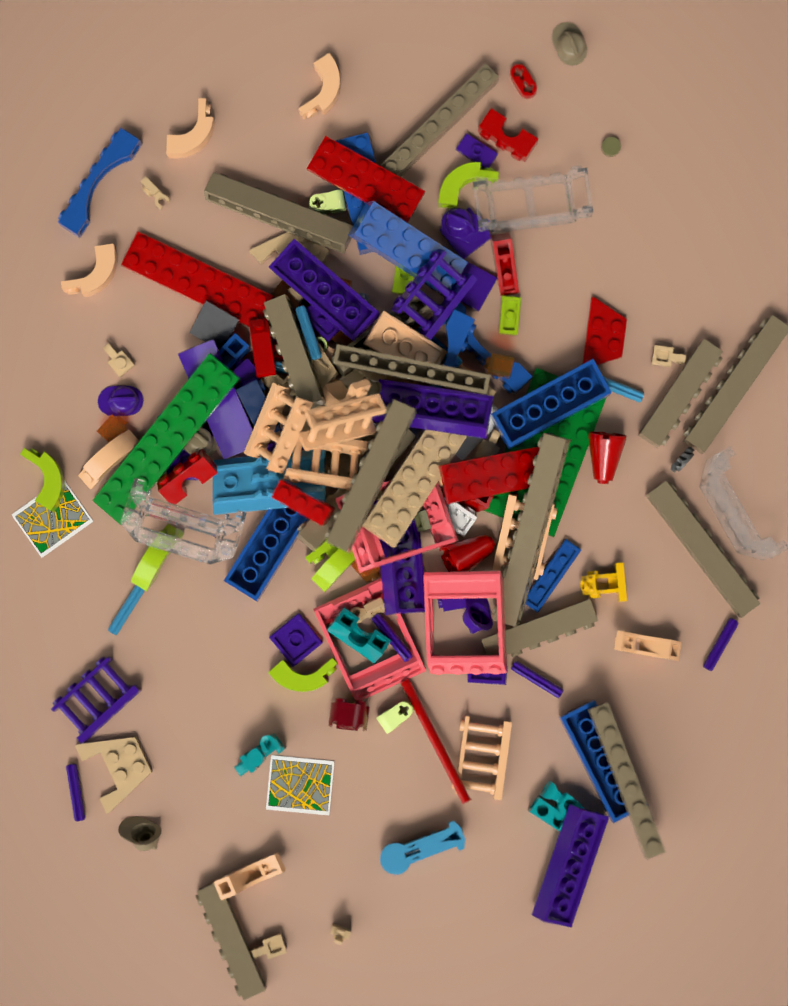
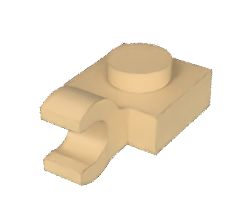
[140,176,170,210]
[103,343,135,378]
[651,345,686,368]
[474,430,500,458]
[350,597,385,623]
[330,924,352,944]
[251,933,287,959]

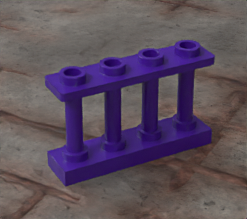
[391,249,478,340]
[51,656,142,744]

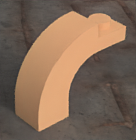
[299,53,340,119]
[166,98,215,158]
[61,244,117,297]
[322,379,371,406]
[78,430,139,490]
[614,630,682,661]
[214,853,286,900]

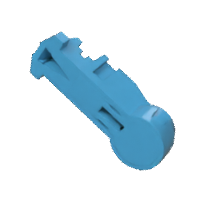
[380,821,465,875]

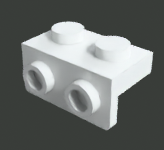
[444,497,477,538]

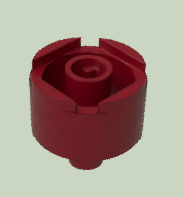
[328,698,370,731]

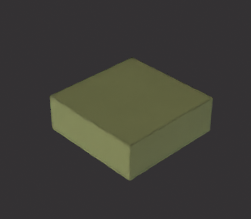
[414,510,431,532]

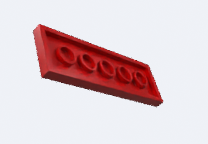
[307,136,425,223]
[439,447,540,504]

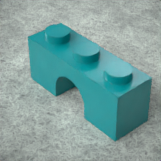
[327,608,391,663]

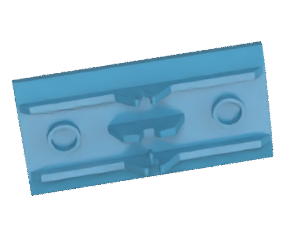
[213,449,326,515]

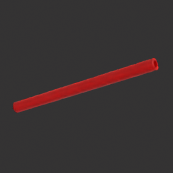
[401,679,471,804]

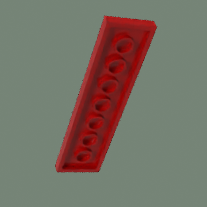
[121,232,274,328]

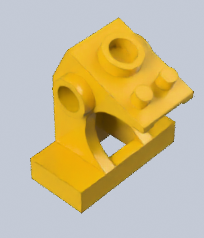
[580,562,627,602]

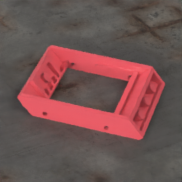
[335,480,458,572]
[424,571,507,675]
[313,578,426,701]

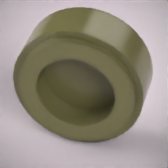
[601,137,621,157]

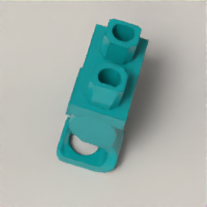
[234,733,286,776]
[528,780,583,832]

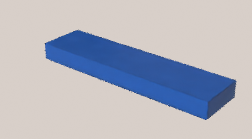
[526,539,581,613]

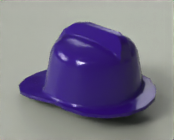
[441,208,486,243]
[97,386,144,416]
[462,598,493,634]

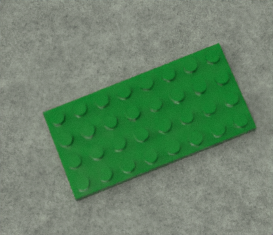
[483,368,607,538]

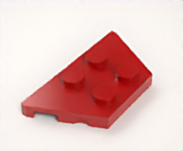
[582,297,627,365]

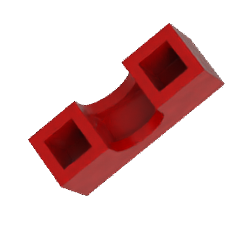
[478,108,538,162]
[157,449,218,507]
[271,479,335,526]

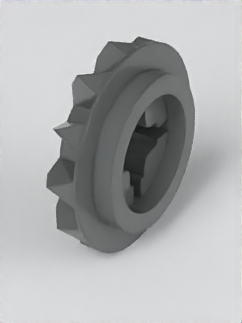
[671,447,694,473]

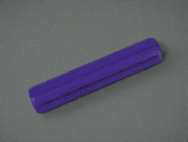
[372,613,413,662]
[703,618,739,671]
[511,661,563,698]
[66,764,85,821]

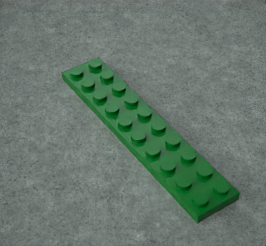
[92,353,240,525]

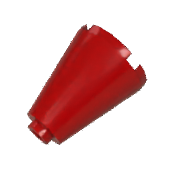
[588,431,627,484]
[439,534,495,572]

